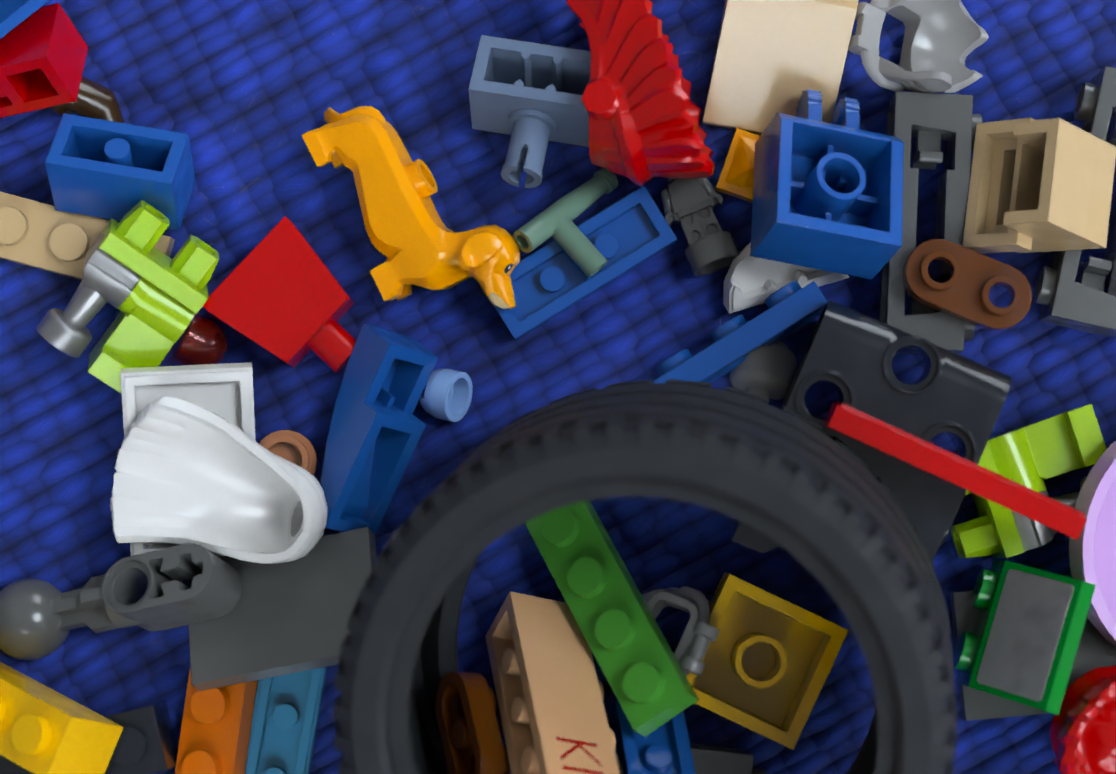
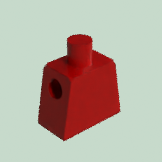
[203,216,357,373]

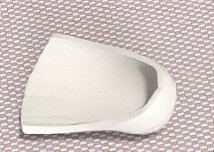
[110,396,328,564]

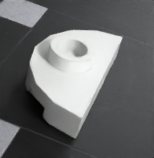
[723,242,849,314]

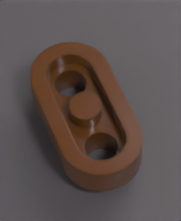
[903,239,1032,331]
[436,672,510,774]

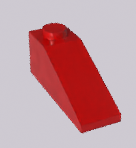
[0,3,88,118]

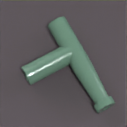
[513,168,618,278]

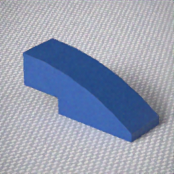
[320,323,439,535]

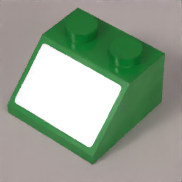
[953,559,1096,715]

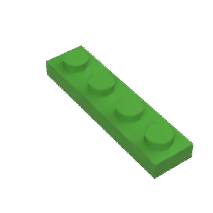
[525,500,699,737]

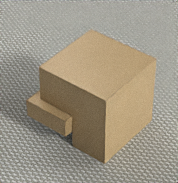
[962,117,1116,254]

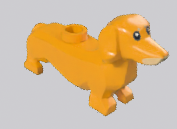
[301,106,520,310]

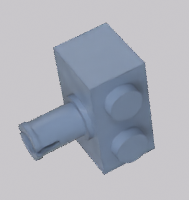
[468,35,591,188]

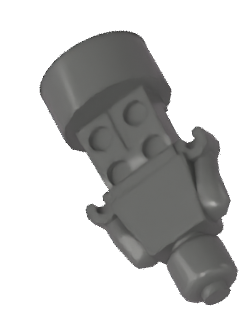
[660,178,740,277]

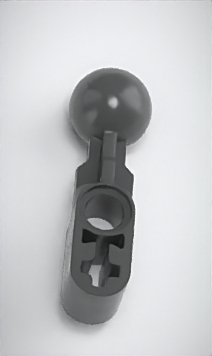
[0,543,242,660]

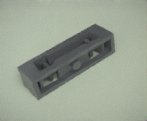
[1034,66,1116,338]
[879,91,982,354]

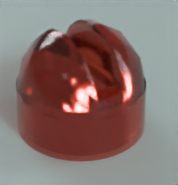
[174,314,227,365]

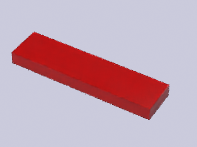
[823,401,1088,540]

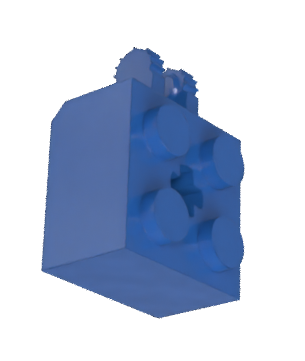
[750,89,904,280]

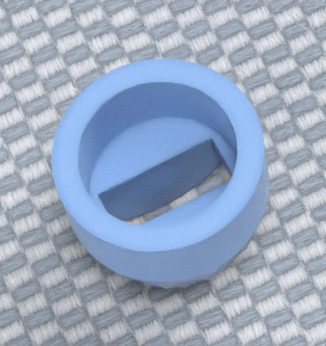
[419,369,473,422]

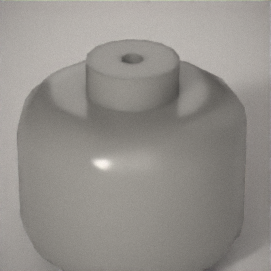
[730,341,797,404]

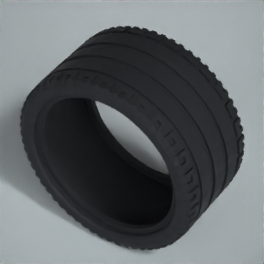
[333,379,957,774]

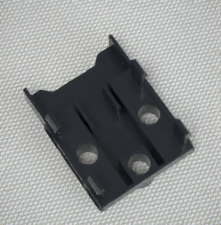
[729,299,1012,562]

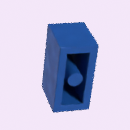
[45,113,196,231]

